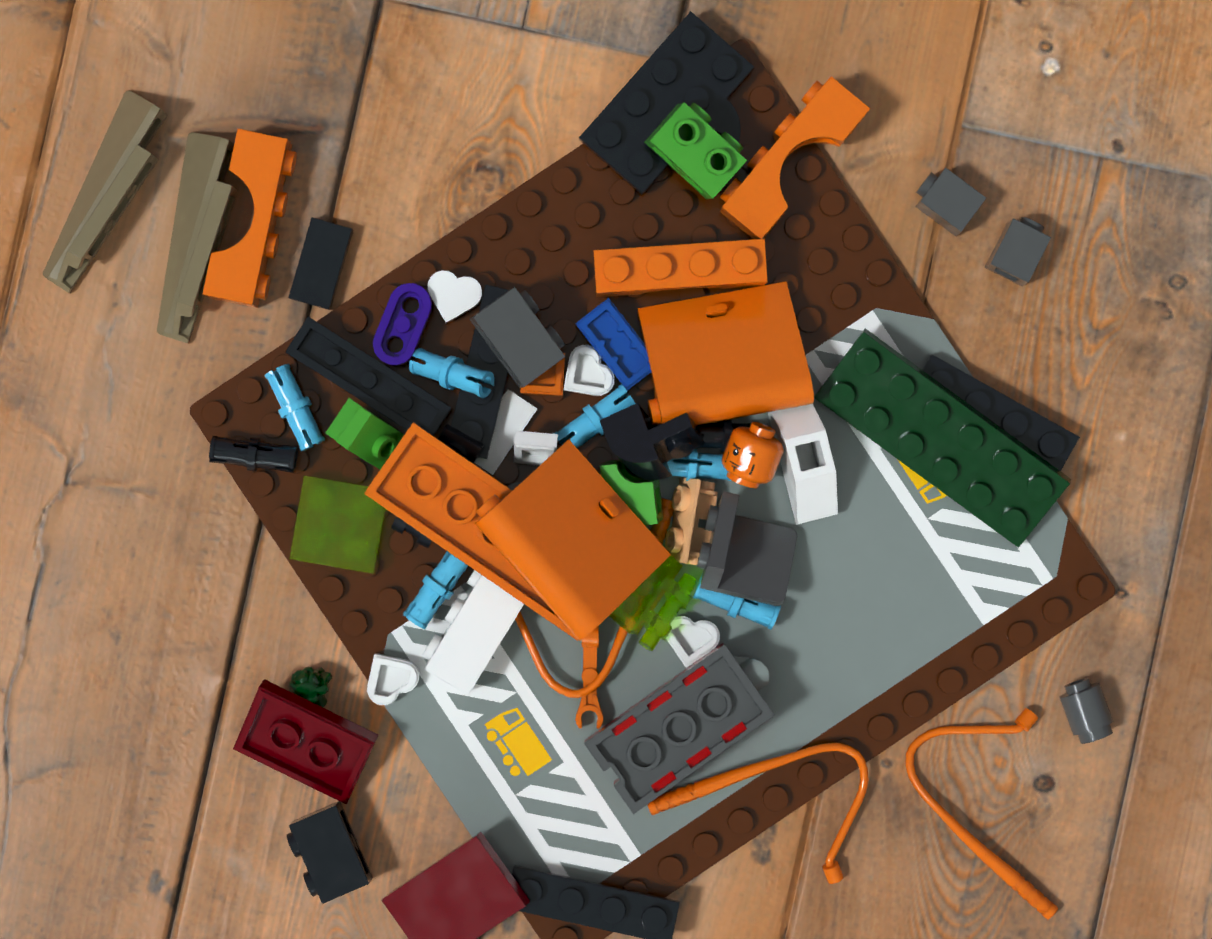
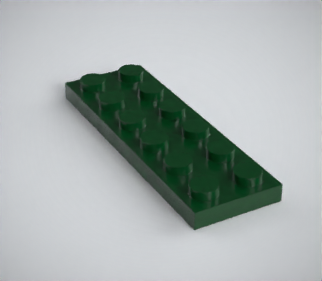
[814,328,1071,548]

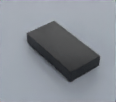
[288,217,353,311]

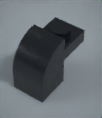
[600,403,705,480]

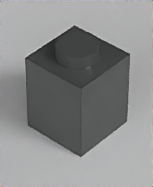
[916,168,986,236]
[984,217,1051,286]

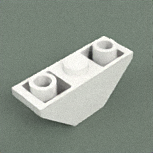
[768,404,838,525]

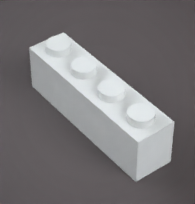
[422,570,524,696]

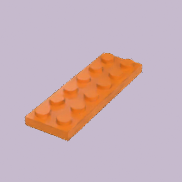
[364,422,578,641]

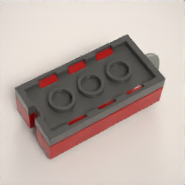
[584,643,774,814]

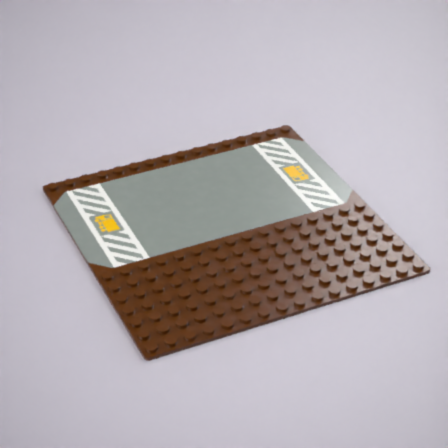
[190,39,1115,939]

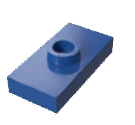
[575,298,651,391]

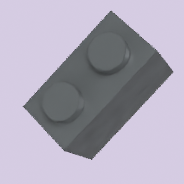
[469,287,565,388]

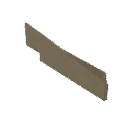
[43,90,168,293]
[157,132,238,344]

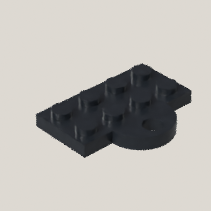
[579,11,754,195]

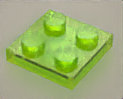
[289,476,386,574]

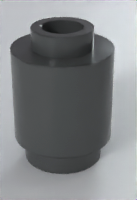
[1059,678,1113,744]

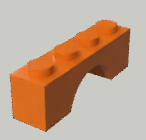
[720,76,870,239]
[202,129,297,308]
[593,239,768,297]

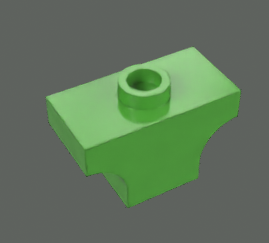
[326,398,405,469]
[600,460,664,525]

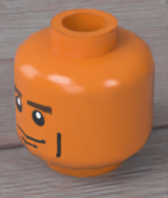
[721,422,784,489]

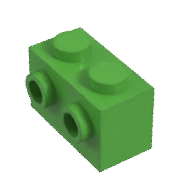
[644,102,747,199]

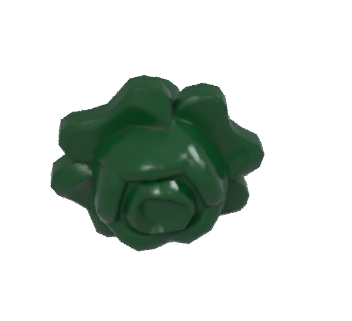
[288,667,332,707]

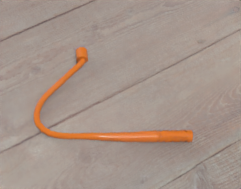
[515,498,675,698]
[905,708,1058,920]
[648,743,869,884]

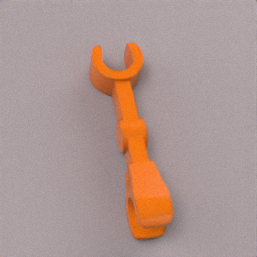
[575,626,603,729]

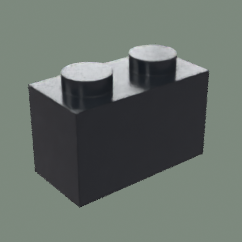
[287,801,373,904]

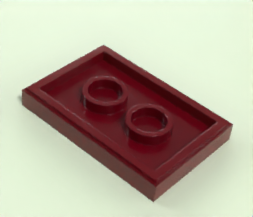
[233,679,379,804]
[381,832,530,939]

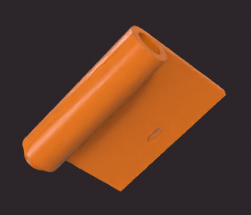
[638,281,814,425]
[475,440,671,641]

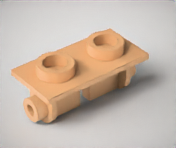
[665,477,718,565]

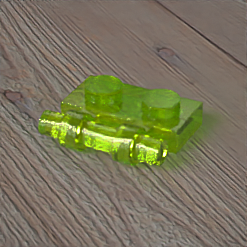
[609,556,698,651]

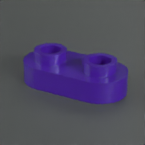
[373,283,432,366]

